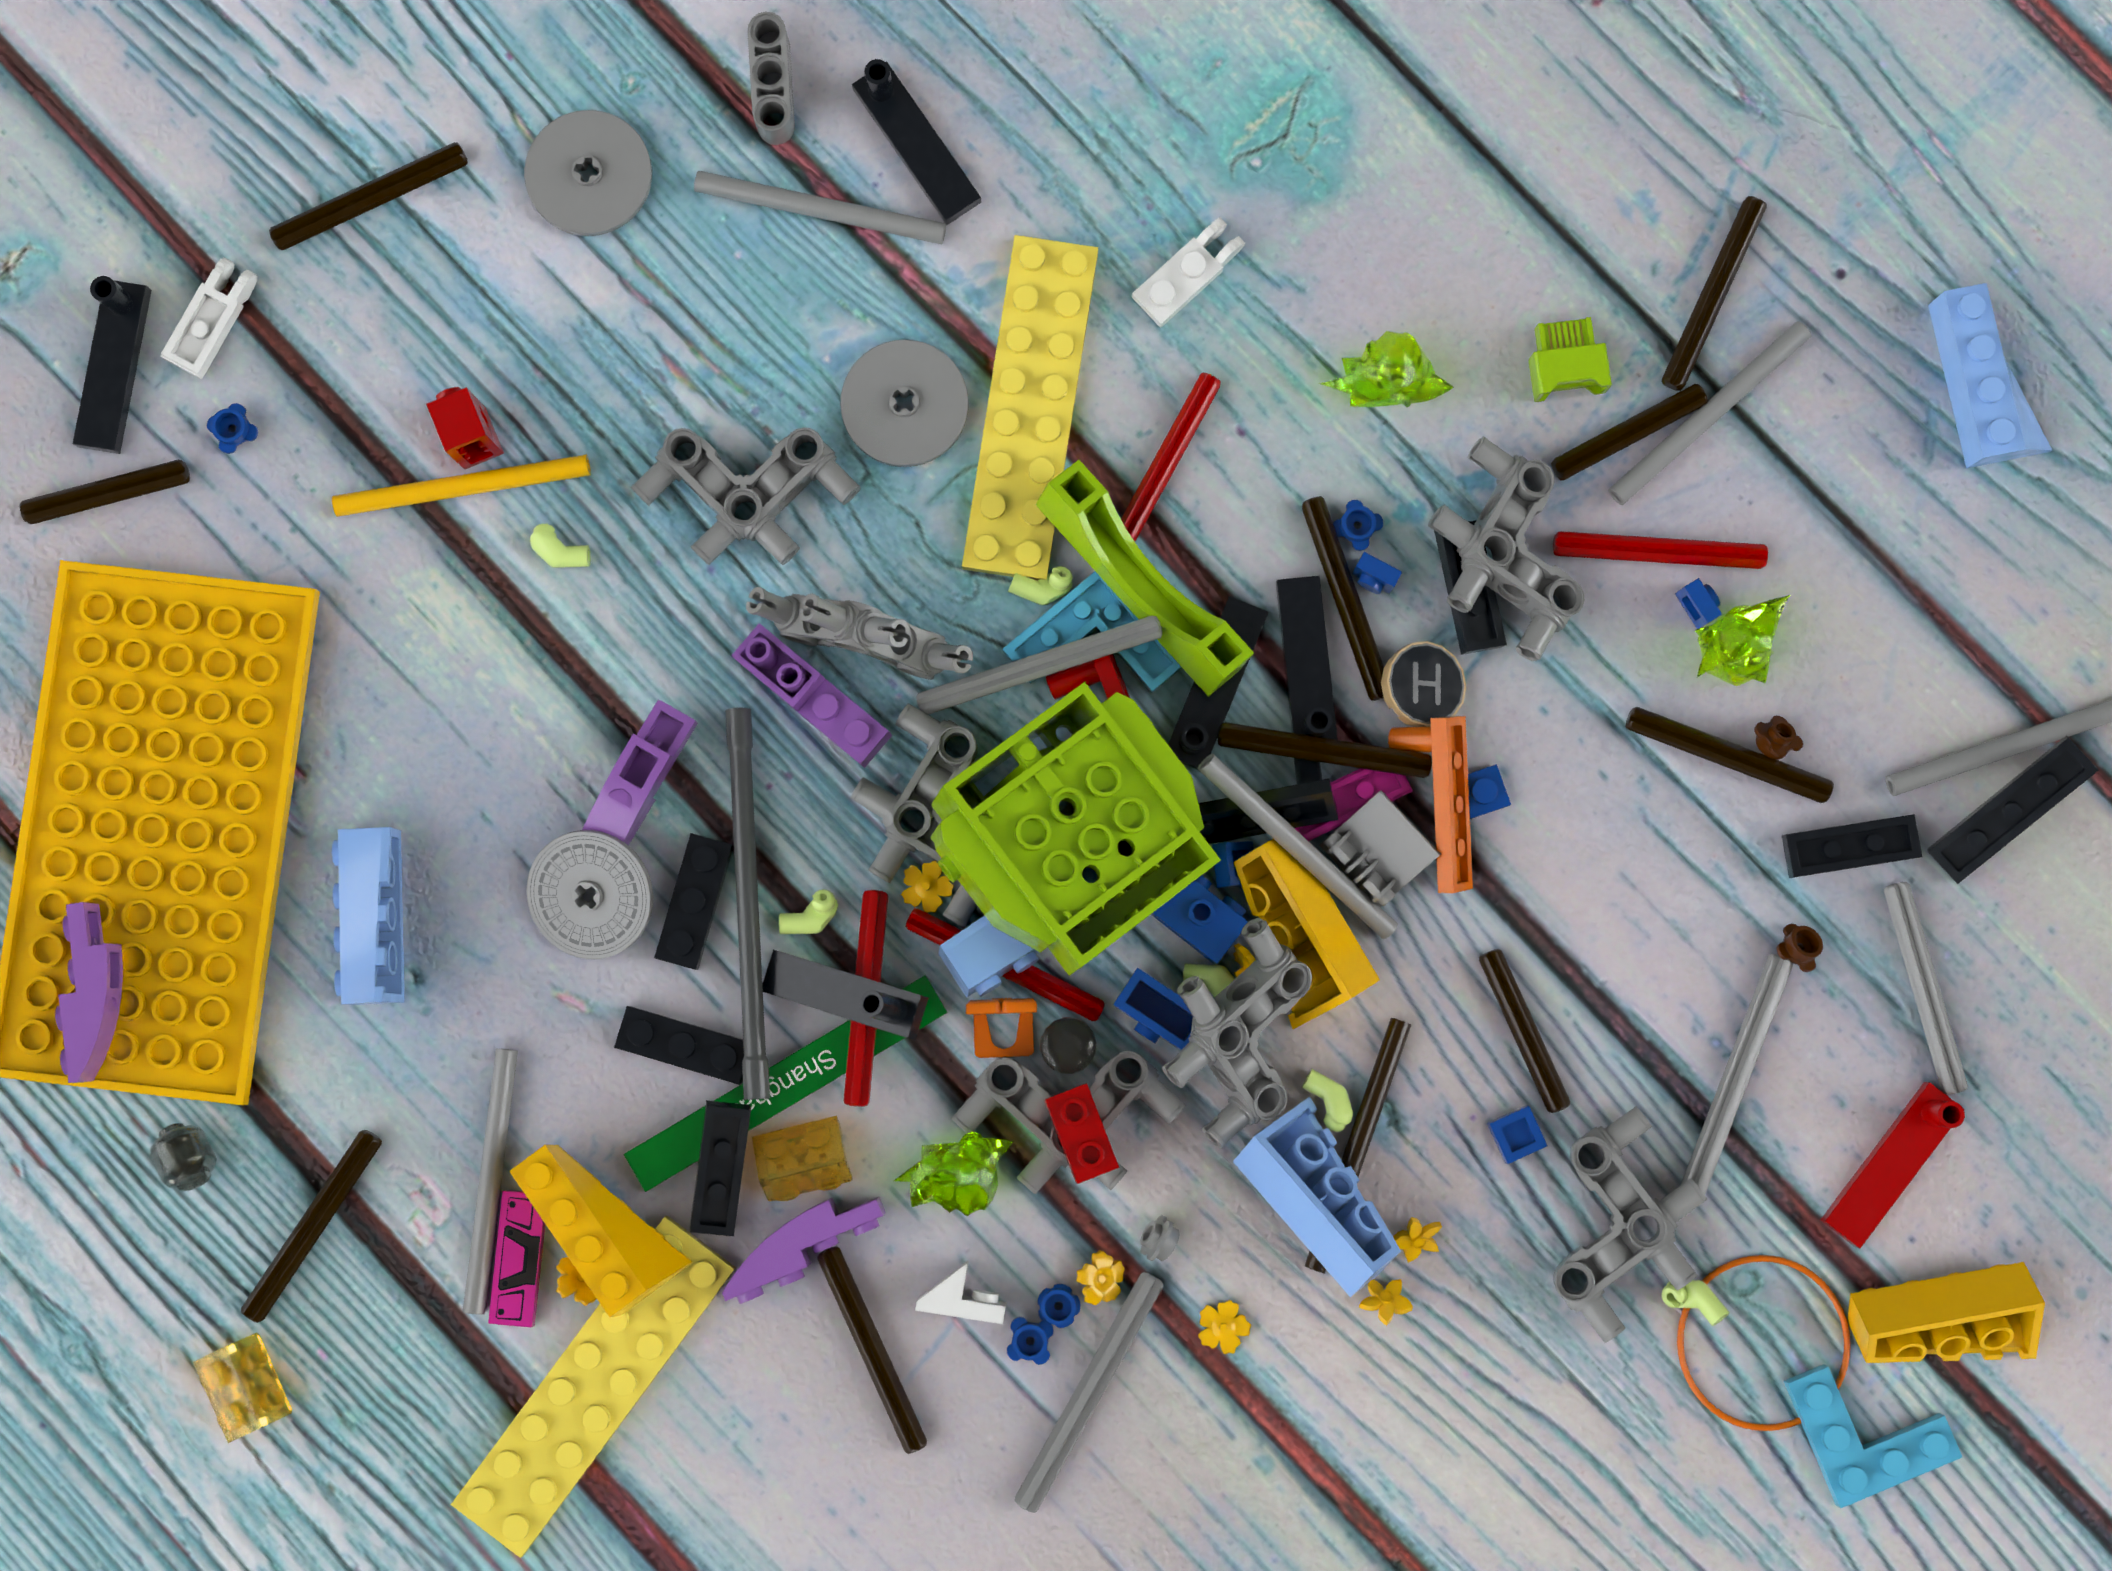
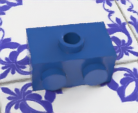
[1150,875,1248,965]
[1113,968,1193,1051]

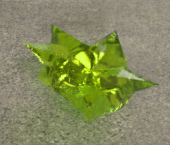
[1319,331,1454,407]
[1695,595,1790,687]
[894,1132,1014,1216]

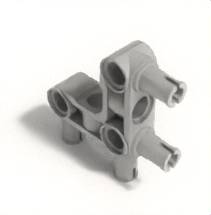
[630,427,861,565]
[1428,436,1585,661]
[746,587,973,680]
[850,703,978,928]
[1162,918,1312,1149]
[951,1051,1186,1194]
[1553,1106,1707,1343]

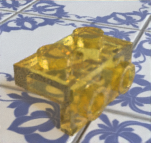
[752,1115,853,1201]
[193,1333,292,1443]

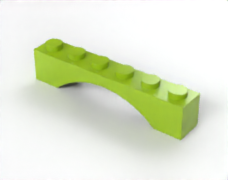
[1036,460,1254,697]

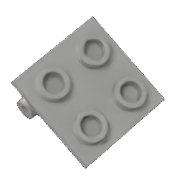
[1320,790,1441,907]

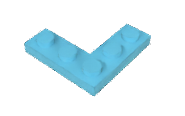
[1002,571,1182,693]
[1783,1364,1962,1508]

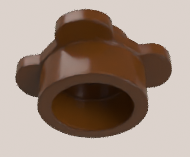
[1754,715,1803,760]
[1776,923,1823,972]

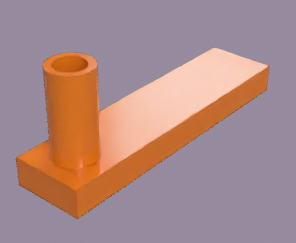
[1388,716,1473,893]

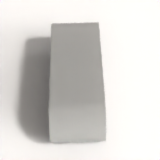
[747,11,795,145]

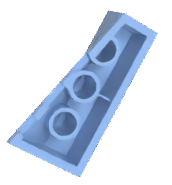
[1928,283,2052,469]
[332,827,405,1005]
[938,868,1097,998]
[1233,1096,1401,1297]

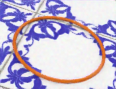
[1677,1255,1851,1431]

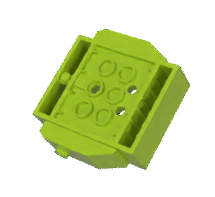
[930,682,1221,976]

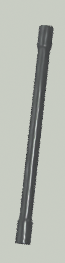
[725,708,770,1100]

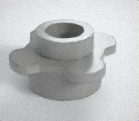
[1140,1215,1180,1261]

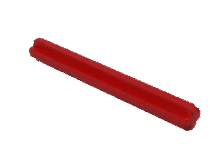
[1121,372,1221,541]
[1553,531,1768,569]
[843,890,888,1107]
[905,908,1105,1021]

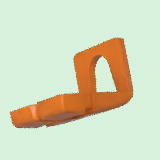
[966,998,1037,1058]

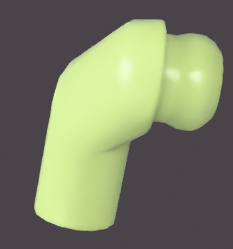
[530,523,591,568]
[1008,566,1073,605]
[779,889,838,934]
[1183,963,1235,998]
[1302,1069,1353,1132]
[1661,1280,1730,1326]

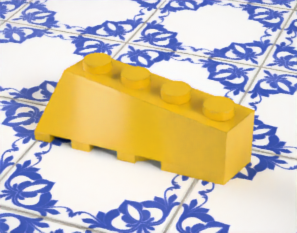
[1233,839,1380,1029]
[509,1144,693,1318]
[1848,1262,2045,1363]

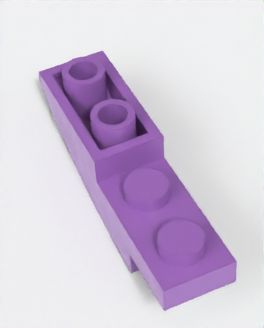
[731,623,892,768]
[582,699,698,846]
[55,902,123,1083]
[722,1197,886,1304]

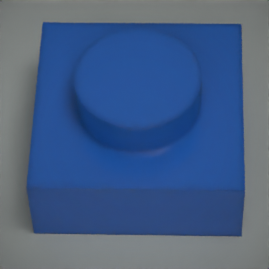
[1352,552,1402,594]
[1675,578,1722,630]
[1468,764,1511,819]
[1212,841,1254,888]
[1487,1105,1548,1164]

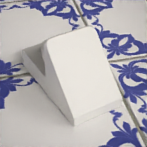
[915,1261,1007,1324]

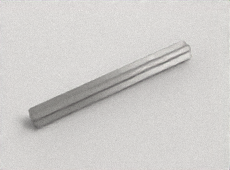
[1884,882,1968,1095]

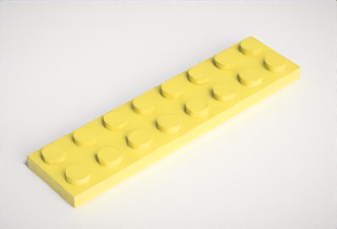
[962,235,1099,580]
[450,1216,736,1558]

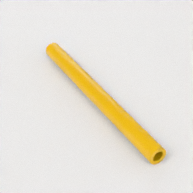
[332,454,591,517]

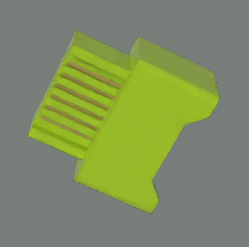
[1528,317,1612,402]

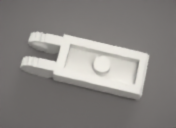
[1132,217,1245,328]
[160,257,258,379]

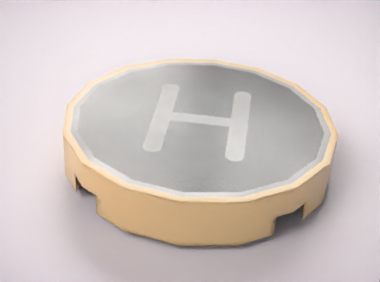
[1381,641,1466,727]

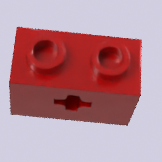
[426,387,504,469]
[1044,1083,1120,1184]

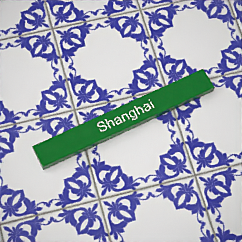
[624,975,948,1192]

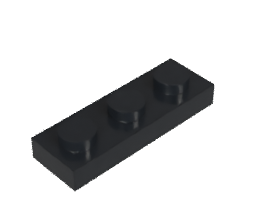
[1434,520,1507,655]
[1781,814,1922,878]
[654,833,734,970]
[614,1006,744,1085]
[689,1100,751,1236]

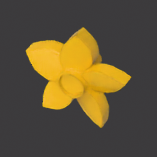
[1393,1217,1442,1263]
[1359,1279,1413,1326]

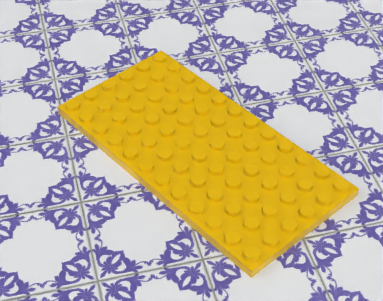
[0,560,320,1105]

